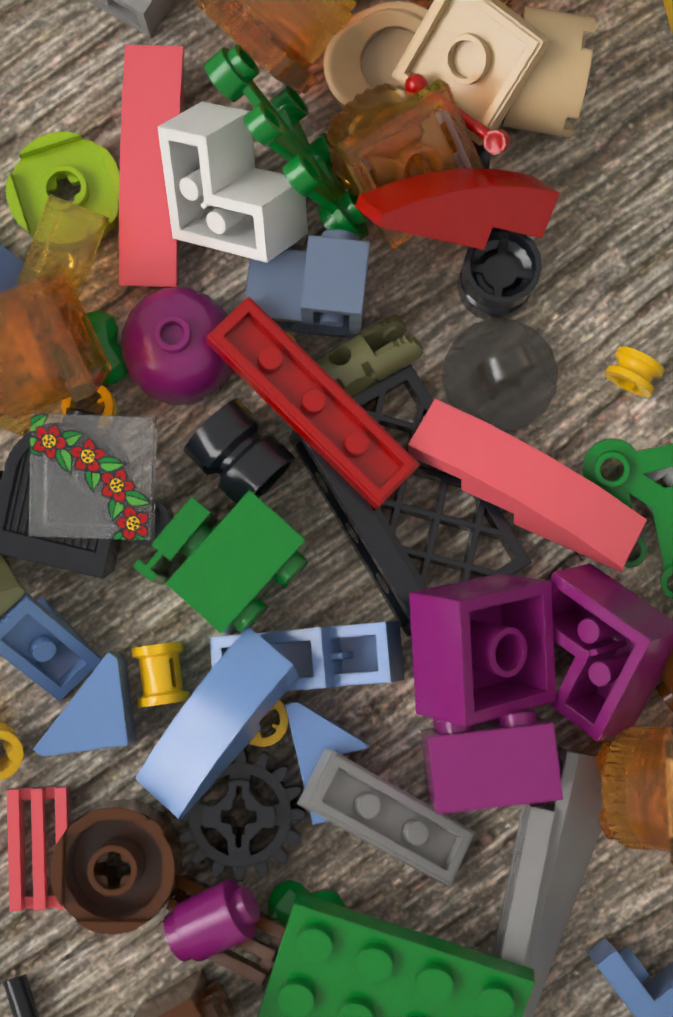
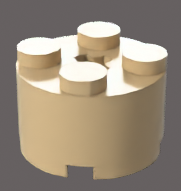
[501,6,596,138]

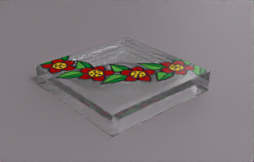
[29,413,157,541]

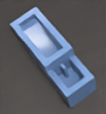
[210,621,405,691]
[135,627,299,820]

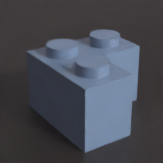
[245,230,370,339]

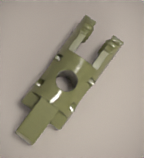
[314,314,424,397]

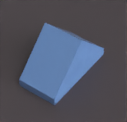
[33,652,136,757]

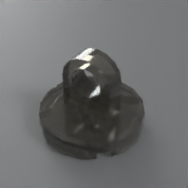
[441,318,558,434]

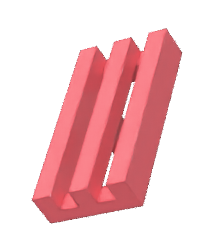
[7,785,71,912]

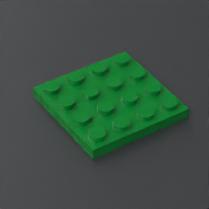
[257,892,535,1017]

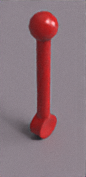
[404,73,510,154]

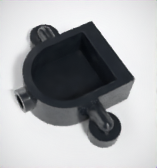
[0,407,174,579]

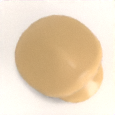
[323,0,432,126]

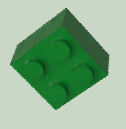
[165,490,308,635]

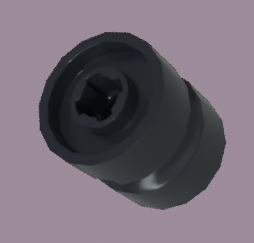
[457,228,542,321]
[183,398,295,505]

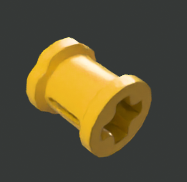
[131,641,190,708]

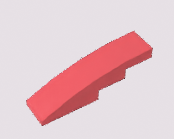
[119,44,184,287]
[408,398,647,573]

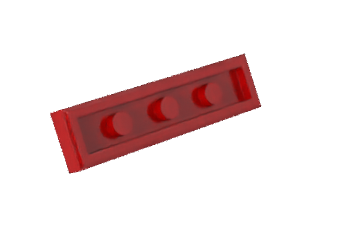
[205,296,420,510]

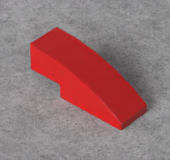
[355,168,560,250]

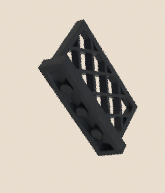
[289,364,532,637]

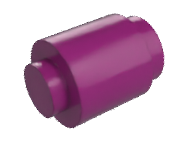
[163,879,260,962]

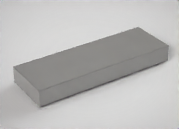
[297,748,475,887]

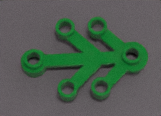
[204,44,369,241]
[582,438,673,599]

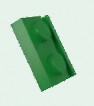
[133,497,218,585]

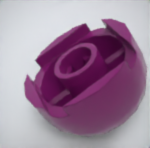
[122,287,233,405]

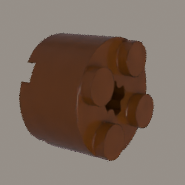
[50,799,183,935]

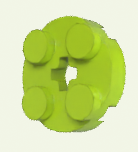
[6,131,120,250]

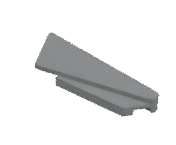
[492,747,624,1017]

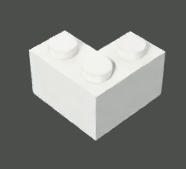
[157,101,308,263]

